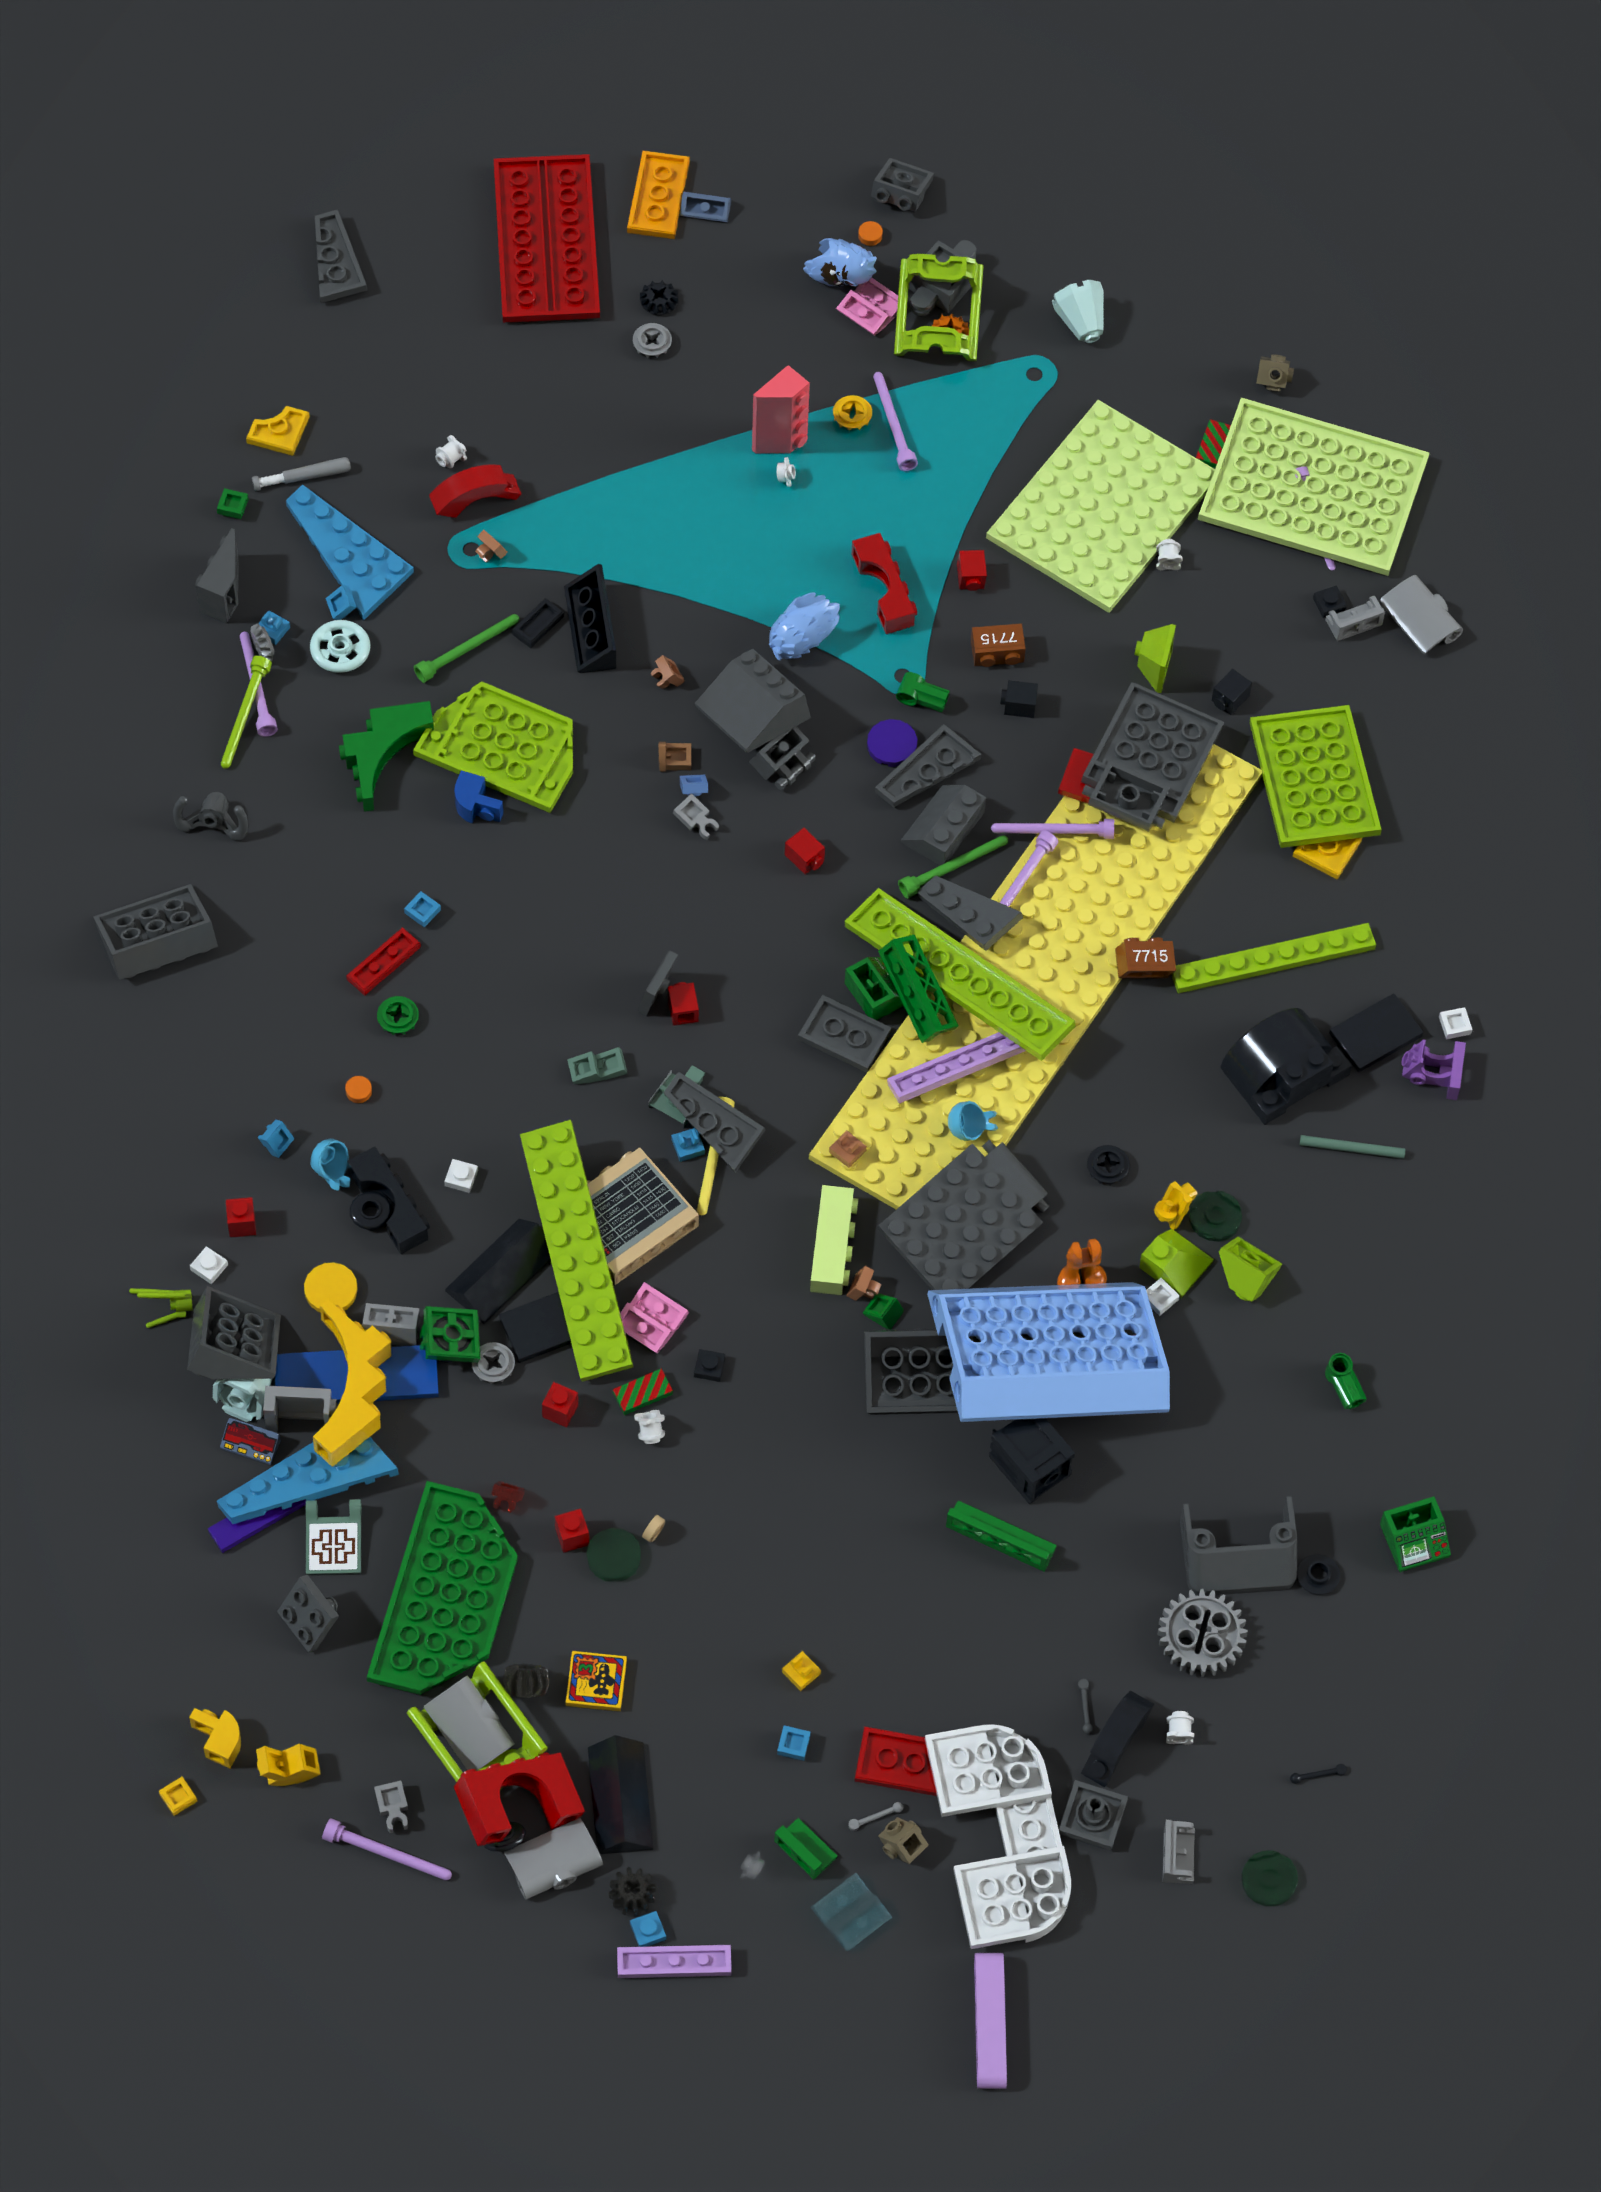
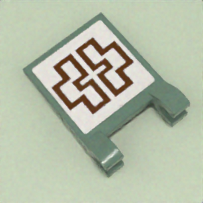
[306,1499,362,1575]

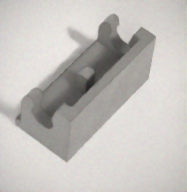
[1325,596,1385,641]
[362,1303,420,1346]
[1162,1820,1195,1884]

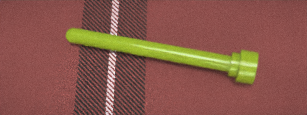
[221,656,272,769]

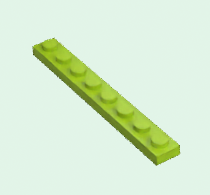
[1171,923,1376,993]

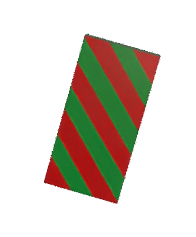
[1196,419,1231,468]
[613,1368,673,1415]

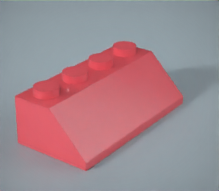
[752,365,810,453]

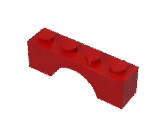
[851,533,918,634]

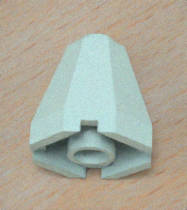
[1052,280,1104,343]
[212,1379,272,1422]

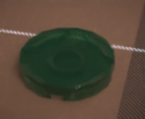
[1189,1190,1242,1242]
[587,1528,641,1582]
[1241,1850,1298,1906]

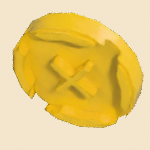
[304,1262,357,1312]

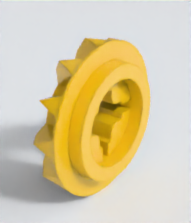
[833,395,872,431]

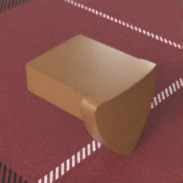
[658,742,691,772]

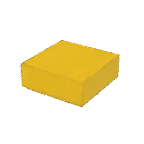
[158,1776,198,1816]

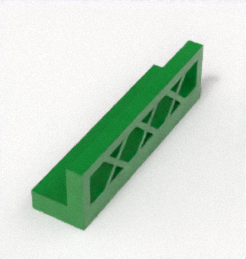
[878,934,959,1043]
[946,1500,1057,1572]

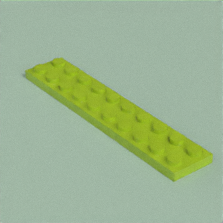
[844,888,1076,1061]
[520,1120,634,1382]

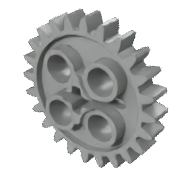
[1157,1589,1248,1677]

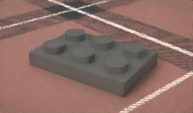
[798,995,892,1073]

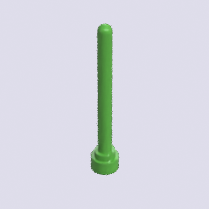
[414,614,519,683]
[898,835,1008,899]

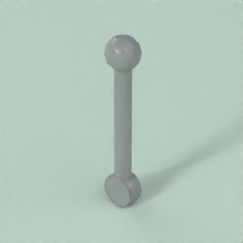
[848,1802,903,1831]

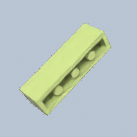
[810,1185,858,1295]

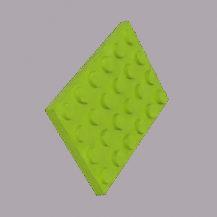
[1250,705,1382,848]

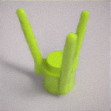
[129,1288,193,1328]

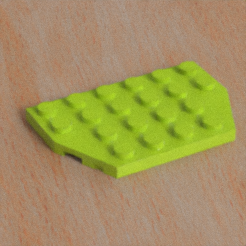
[413,681,573,813]

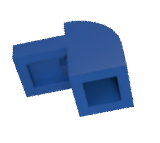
[454,770,503,824]

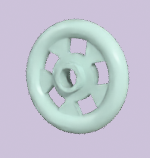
[310,620,370,673]

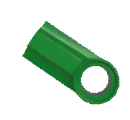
[896,672,950,712]
[1325,1353,1367,1409]

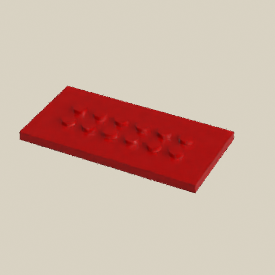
[494,154,600,323]

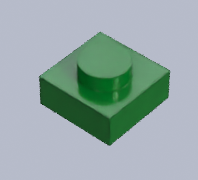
[217,488,249,519]

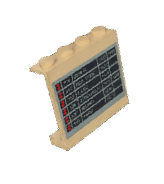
[587,1147,699,1285]

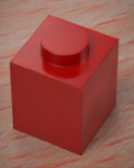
[957,550,987,591]
[785,828,825,875]
[668,982,699,1026]
[226,1197,256,1237]
[542,1382,578,1428]
[555,1509,589,1553]

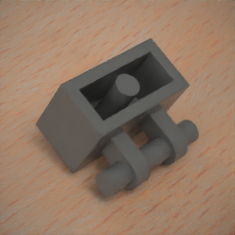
[749,726,816,790]

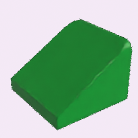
[863,1293,904,1329]

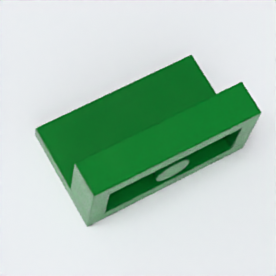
[774,1818,838,1880]

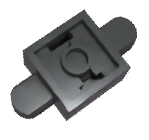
[909,240,977,316]

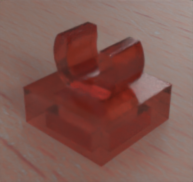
[491,1481,525,1513]

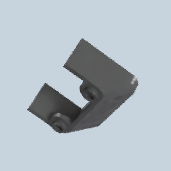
[1180,1496,1297,1596]

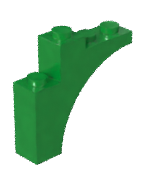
[339,701,434,812]

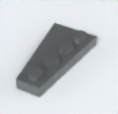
[315,210,367,303]
[875,724,981,808]
[917,875,1023,951]
[664,1072,765,1173]

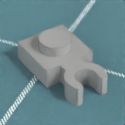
[673,793,719,840]
[374,1780,408,1833]

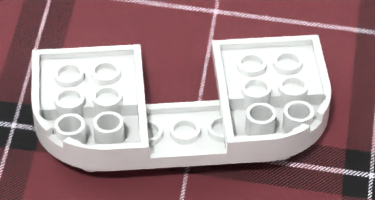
[925,1725,1071,1949]

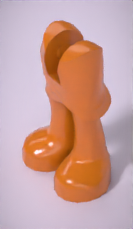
[1057,1239,1107,1285]

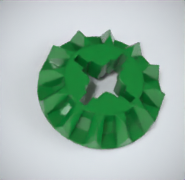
[377,996,419,1036]

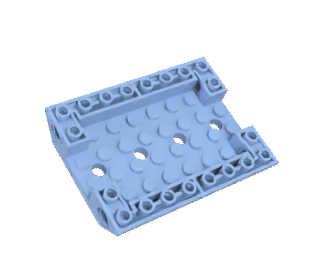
[927,1282,1170,1422]

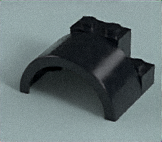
[1220,1008,1352,1125]

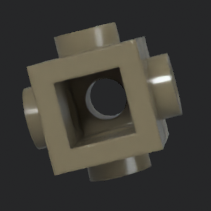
[1256,354,1294,391]
[878,1817,929,1864]

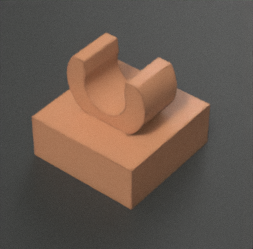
[475,530,508,563]
[651,655,685,689]
[829,1130,867,1168]
[847,1266,881,1301]

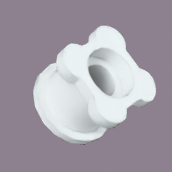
[435,435,467,469]
[1156,539,1183,571]
[634,1410,665,1444]
[1166,1711,1194,1745]

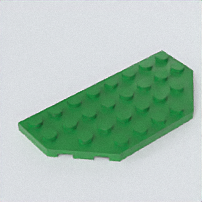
[367,1481,518,1695]

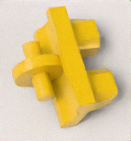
[1154,1181,1198,1230]

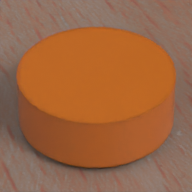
[858,221,883,246]
[345,1076,372,1103]

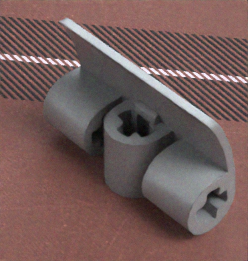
[1380,575,1463,654]
[424,1675,515,1771]
[504,1818,603,1900]

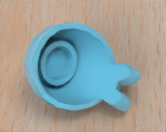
[948,1101,998,1141]
[310,1138,350,1191]

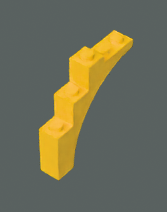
[313,1299,392,1467]

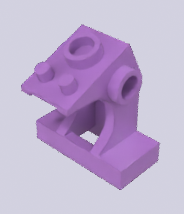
[1401,1039,1466,1100]

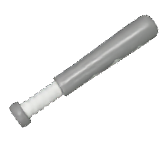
[252,457,351,491]

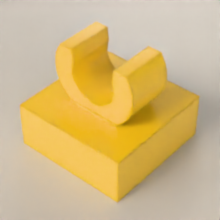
[782,1651,821,1691]

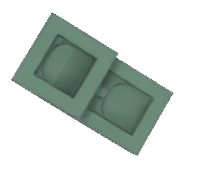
[567,1047,628,1084]

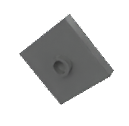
[638,951,678,1016]

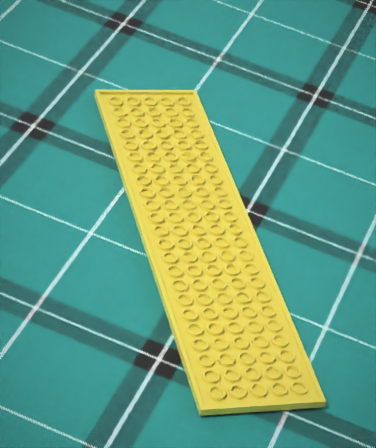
[809,744,1262,1210]

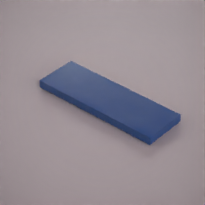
[275,1345,439,1403]

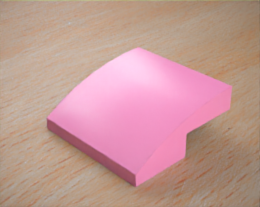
[836,278,898,336]
[620,1282,689,1353]

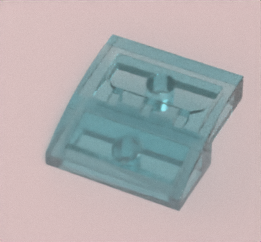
[810,1873,892,1951]

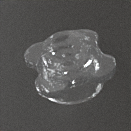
[740,1851,765,1880]

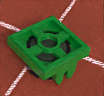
[419,1306,480,1363]

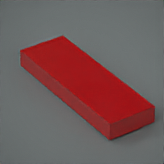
[346,927,421,996]

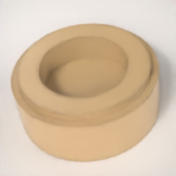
[642,1515,666,1543]

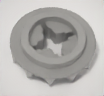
[633,323,672,358]
[250,623,274,661]
[472,1342,515,1384]

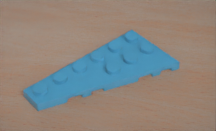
[286,485,414,621]
[217,1437,399,1524]

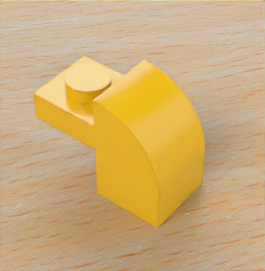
[189,1708,241,1769]
[256,1743,321,1786]

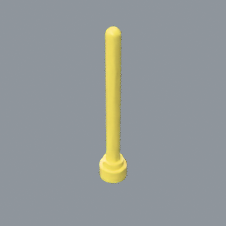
[697,1097,735,1216]

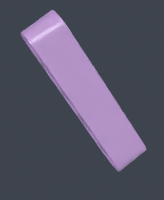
[974,1953,1007,2089]

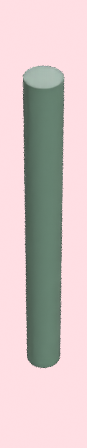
[1299,1135,1405,1159]

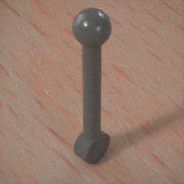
[1078,1679,1094,1734]

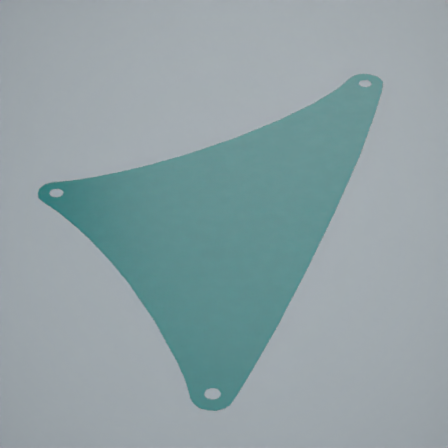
[447,355,1058,694]

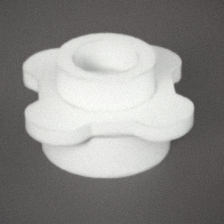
[777,457,796,487]

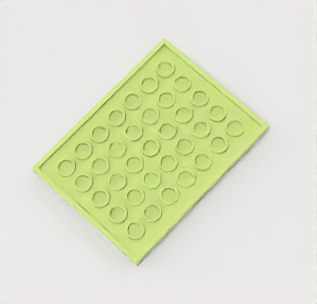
[1198,398,1430,576]
[986,400,1215,613]

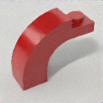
[429,465,521,518]

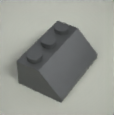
[901,785,986,865]

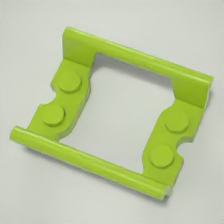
[894,254,983,361]
[407,1661,548,1790]

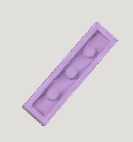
[617,1945,731,1978]

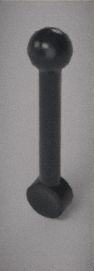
[1290,1764,1347,1784]

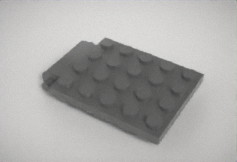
[1081,682,1224,832]
[876,1139,1049,1290]

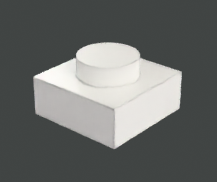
[1439,1007,1472,1040]
[444,1159,478,1193]
[190,1246,228,1284]
[1146,1278,1180,1316]

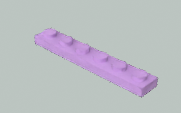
[887,1032,1026,1104]

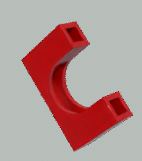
[454,1752,585,1846]

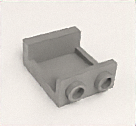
[263,1386,337,1433]

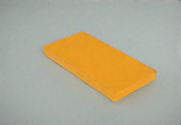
[627,151,690,239]

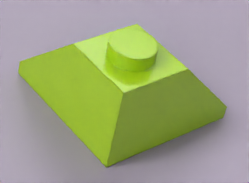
[1134,624,1176,693]
[1139,1229,1214,1298]
[1219,1237,1282,1302]

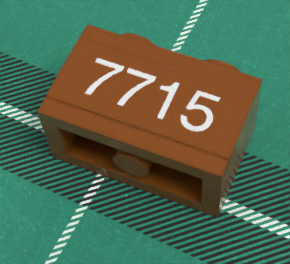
[971,624,1026,667]
[1115,937,1176,978]

